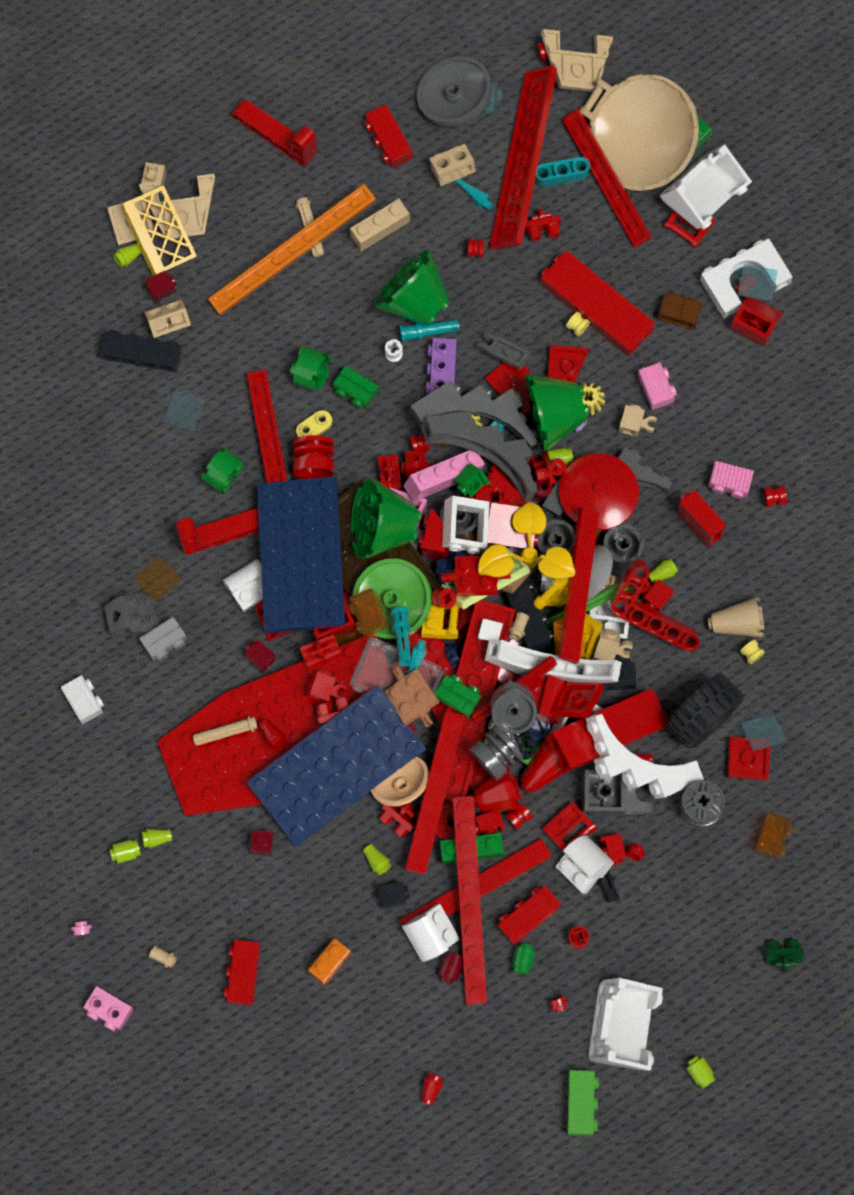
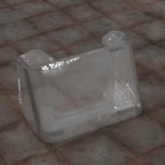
[349,636,444,697]

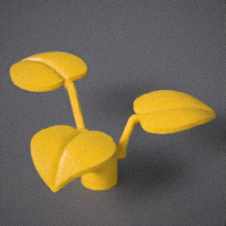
[479,502,575,579]

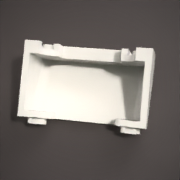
[660,145,752,230]
[589,978,663,1071]

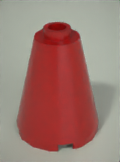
[520,738,563,793]

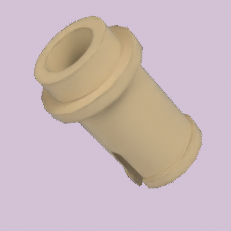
[509,612,529,640]
[149,946,177,968]

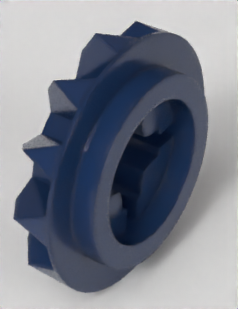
[445,643,462,672]

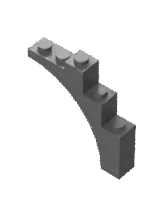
[409,380,538,448]
[421,411,537,502]
[542,447,672,520]

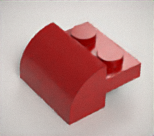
[527,675,566,724]

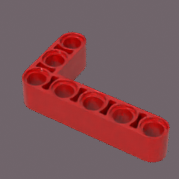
[231,99,318,167]
[175,508,260,555]
[610,559,700,651]

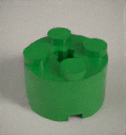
[290,346,332,392]
[201,447,244,494]

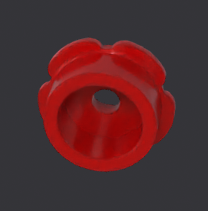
[626,843,646,861]
[549,995,569,1012]

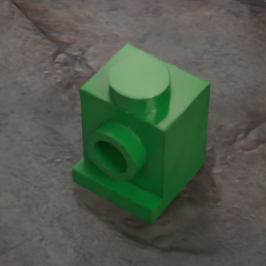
[454,463,490,497]

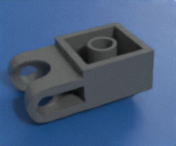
[582,770,653,815]

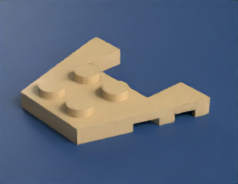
[541,29,613,92]
[139,174,215,239]

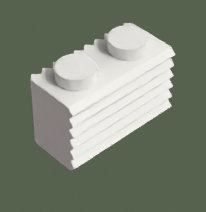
[61,675,104,725]

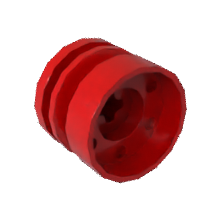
[293,435,335,479]

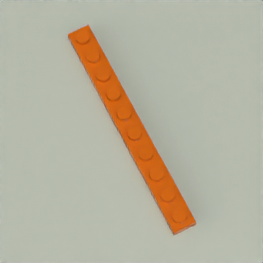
[208,184,376,316]

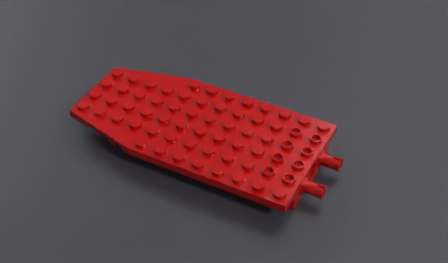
[157,634,416,816]

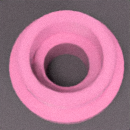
[71,921,92,935]

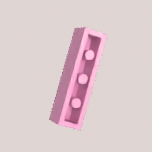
[404,450,485,502]

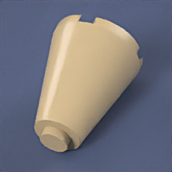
[708,597,764,637]

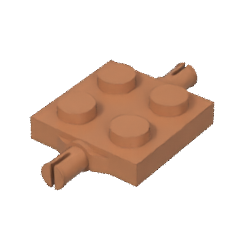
[385,667,439,727]

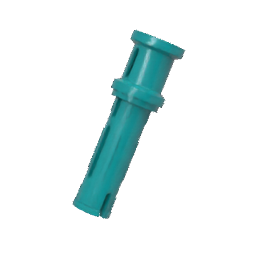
[399,319,460,342]
[391,606,412,666]

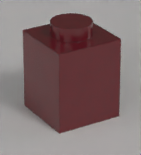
[145,270,177,302]
[244,639,276,674]
[250,830,274,856]

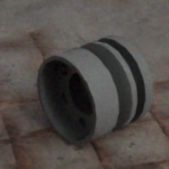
[469,726,523,781]
[680,780,725,829]

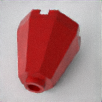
[473,768,524,811]

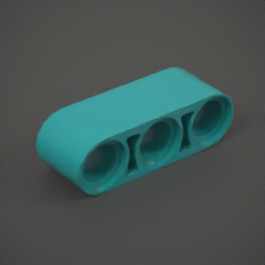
[535,157,590,187]

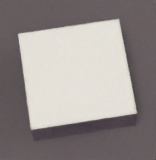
[478,619,503,642]

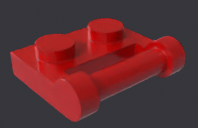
[664,211,716,249]
[542,801,597,854]

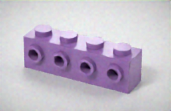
[426,338,456,394]

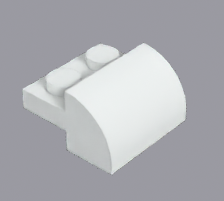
[222,559,263,612]
[589,600,629,639]
[556,836,614,894]
[402,904,459,962]

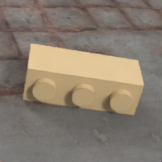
[350,199,410,251]

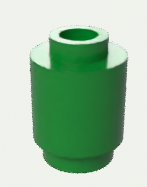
[512,943,536,975]

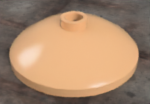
[371,757,429,806]

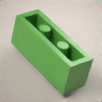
[567,1070,599,1136]

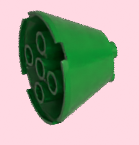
[374,249,450,325]
[525,373,589,452]
[351,478,421,559]

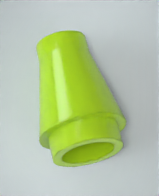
[113,243,142,267]
[649,558,679,584]
[141,829,172,849]
[363,844,391,875]

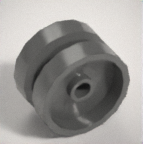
[490,682,537,734]

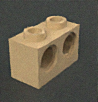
[430,144,476,186]
[145,299,191,338]

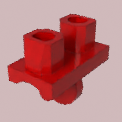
[525,208,561,242]
[532,453,566,484]
[378,454,402,490]
[300,634,341,666]
[317,696,349,724]
[379,802,417,837]

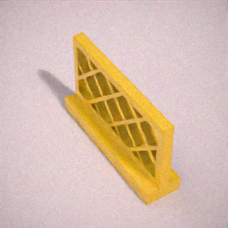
[120,185,197,276]

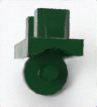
[765,939,804,973]

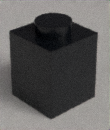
[378,881,410,909]

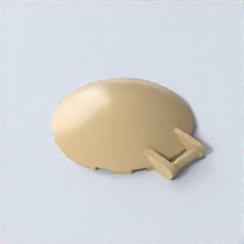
[580,74,699,191]

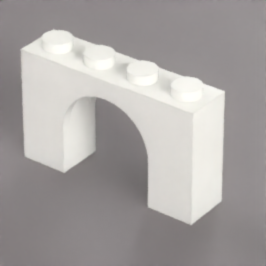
[700,239,793,319]

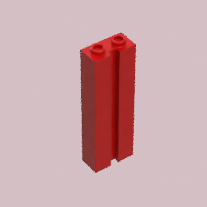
[541,250,656,357]
[545,688,668,774]

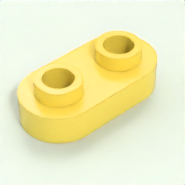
[296,410,332,437]

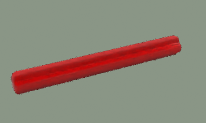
[471,656,557,723]

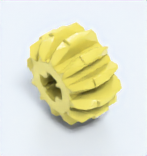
[582,382,605,416]

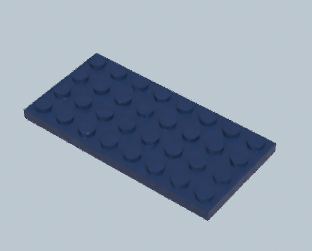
[257,476,346,634]
[246,684,426,847]

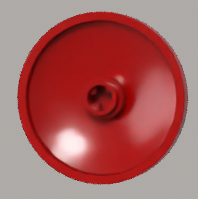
[559,453,639,532]

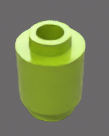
[547,447,574,467]
[109,839,141,864]
[686,1056,716,1088]

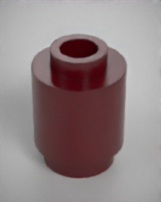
[532,479,552,501]
[438,952,463,984]

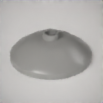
[588,545,613,600]

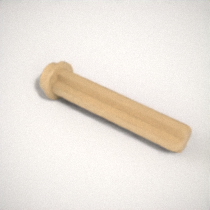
[296,198,324,257]
[193,716,258,746]

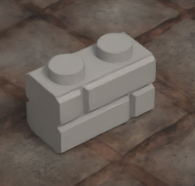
[139,616,187,661]

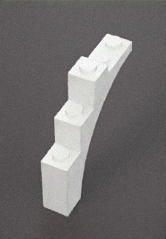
[485,640,622,683]
[586,714,704,799]

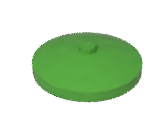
[352,559,432,640]

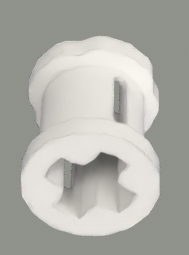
[385,339,403,362]

